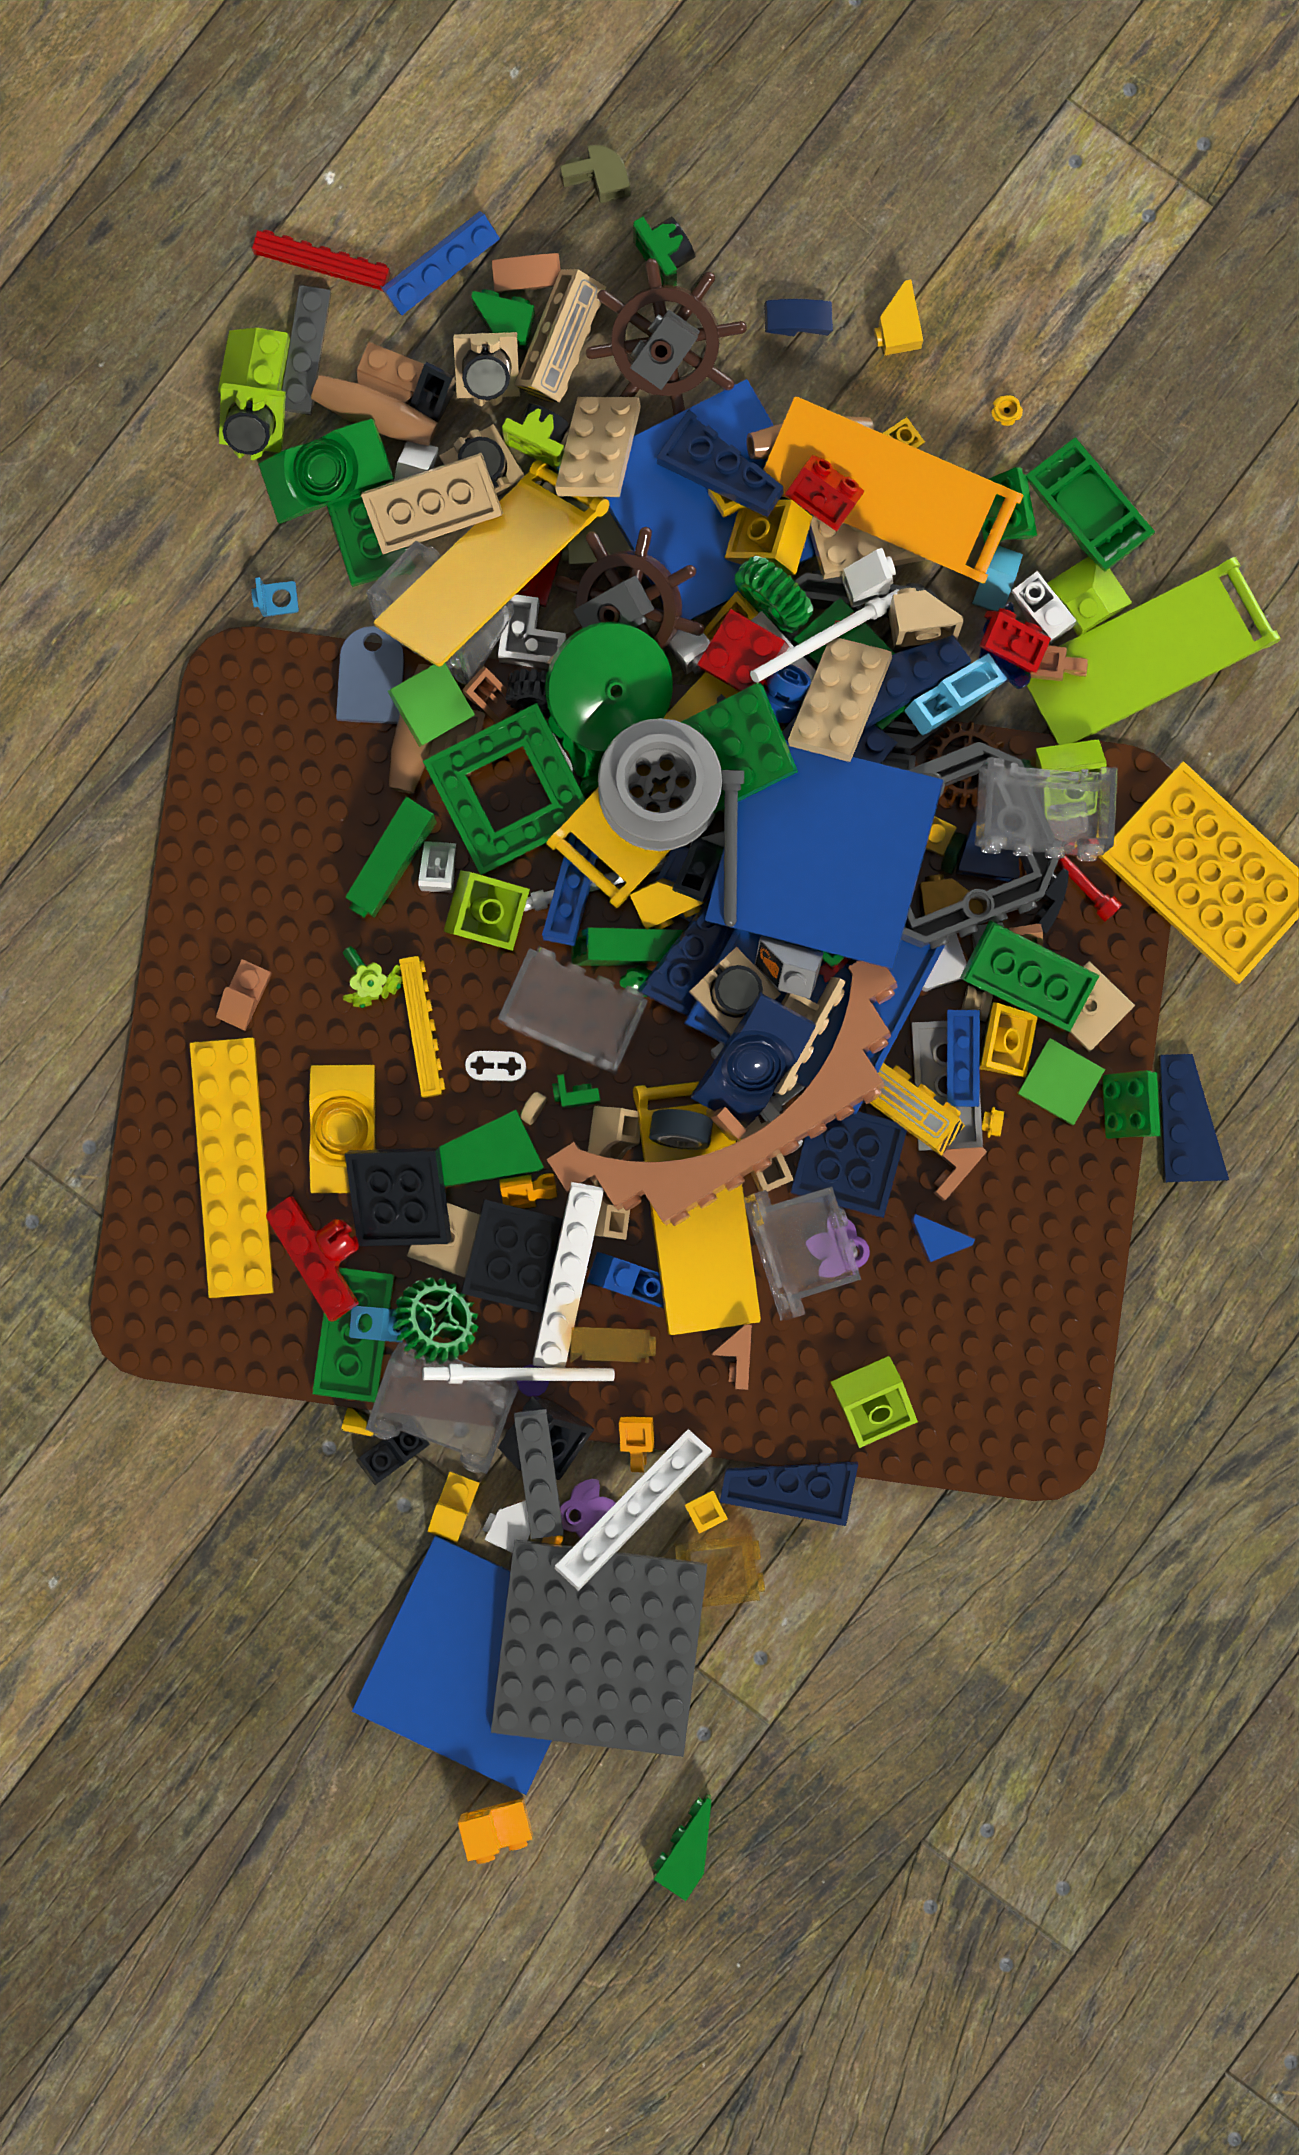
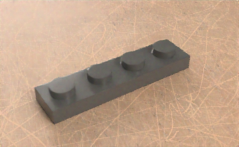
[282,285,332,415]
[514,1409,563,1539]

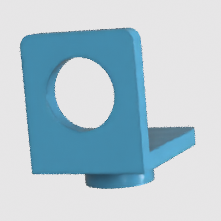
[251,577,299,617]
[349,1306,403,1343]

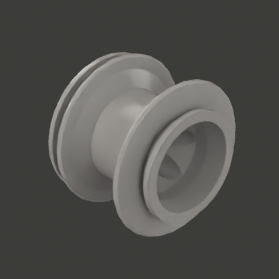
[598,718,722,851]

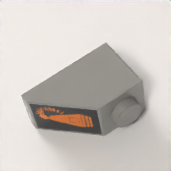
[754,936,824,999]

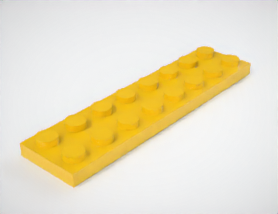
[190,1038,274,1298]

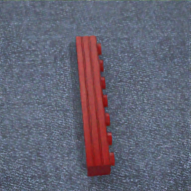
[252,230,391,291]

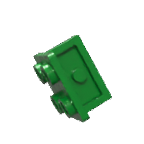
[982,467,1038,544]
[1103,1070,1160,1139]

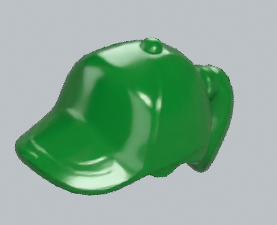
[548,715,604,797]

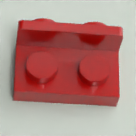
[785,455,864,532]
[979,608,1051,673]

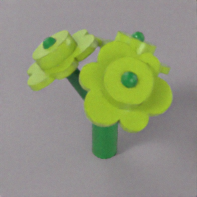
[343,946,402,1008]

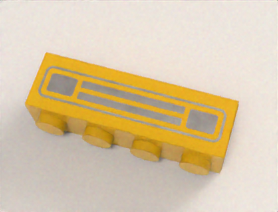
[870,1058,965,1156]

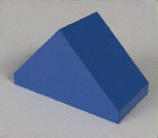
[911,1214,975,1263]

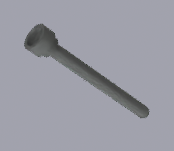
[721,770,744,927]

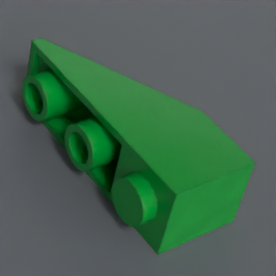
[652,1793,712,1901]

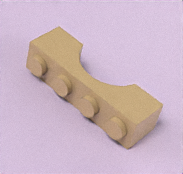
[588,1106,640,1240]

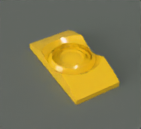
[309,1065,375,1193]

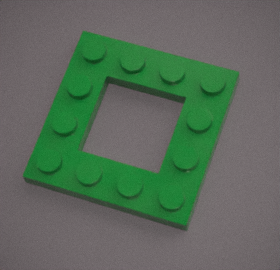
[423,703,586,875]

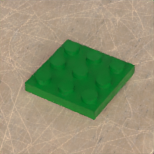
[681,683,798,814]

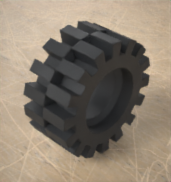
[505,669,551,716]

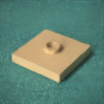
[1070,961,1135,1052]
[407,1203,480,1277]

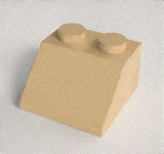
[888,588,963,650]

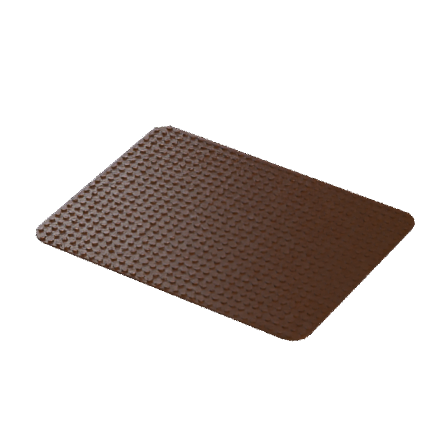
[90,626,1173,1501]

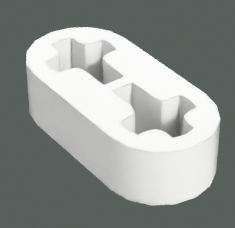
[465,1051,527,1081]

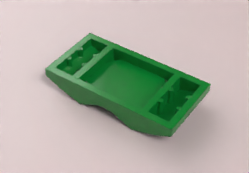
[258,419,394,524]
[1026,437,1155,572]

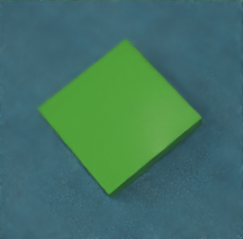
[387,663,475,747]
[1017,1038,1105,1125]

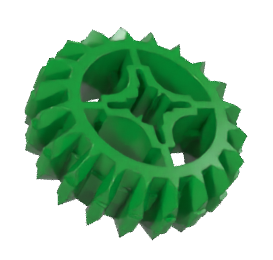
[734,556,813,633]
[392,1277,479,1365]

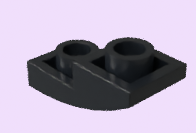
[1033,868,1069,937]
[356,1419,430,1485]

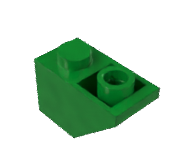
[471,289,535,350]

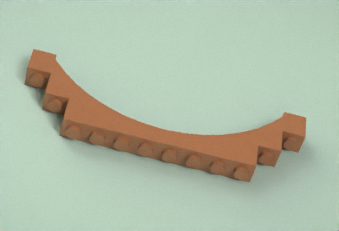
[547,961,898,1226]

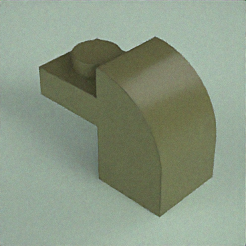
[560,145,631,204]

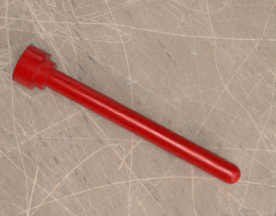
[1014,821,1123,922]

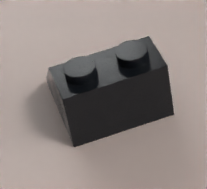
[498,1396,594,1480]

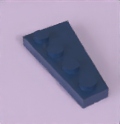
[864,635,971,730]
[720,1462,858,1526]

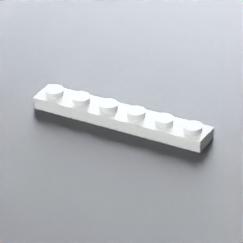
[533,1182,604,1368]
[555,1429,712,1591]

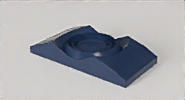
[691,992,816,1129]

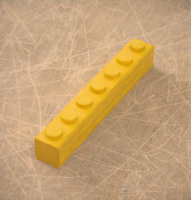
[399,956,445,1098]

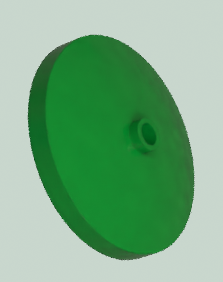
[545,622,673,752]

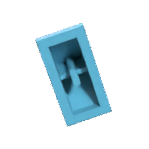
[972,546,1023,611]

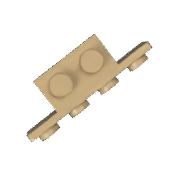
[774,977,845,1095]

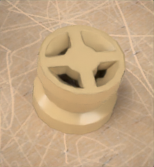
[961,985,993,1022]

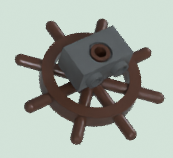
[585,258,747,416]
[555,527,704,672]

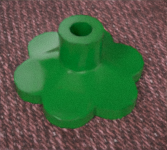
[619,966,652,997]

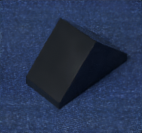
[410,362,456,422]

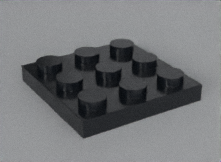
[345,1147,452,1246]
[461,1199,563,1313]

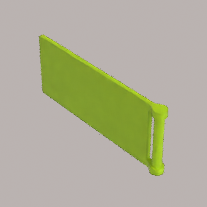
[1018,557,1281,745]

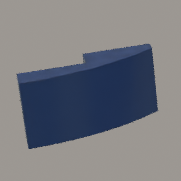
[764,299,833,337]

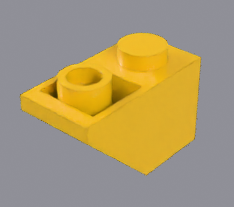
[630,878,708,929]

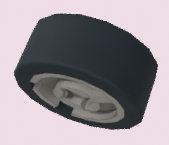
[649,1109,713,1150]

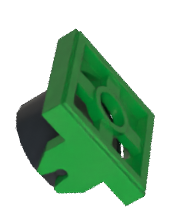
[633,216,696,286]

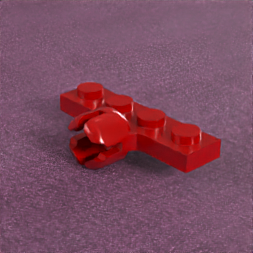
[266,1196,359,1322]

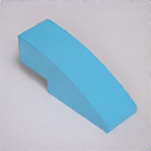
[904,653,1007,736]

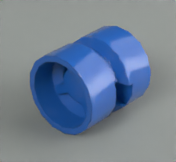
[763,664,811,723]

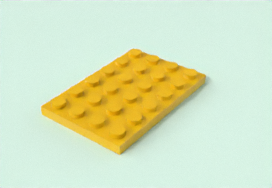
[1097,761,1299,985]

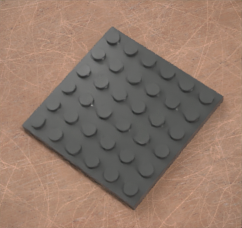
[491,1539,707,1757]

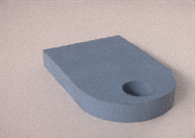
[336,626,404,724]

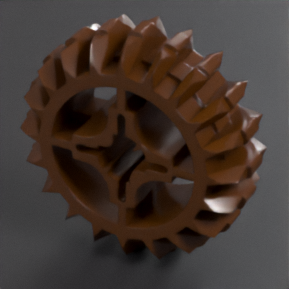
[923,721,1008,808]

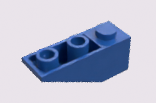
[587,1252,664,1308]

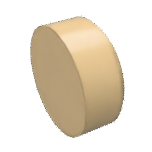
[520,1092,547,1125]

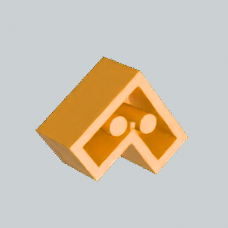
[458,1797,533,1864]

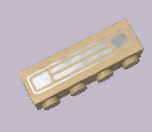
[514,269,606,403]

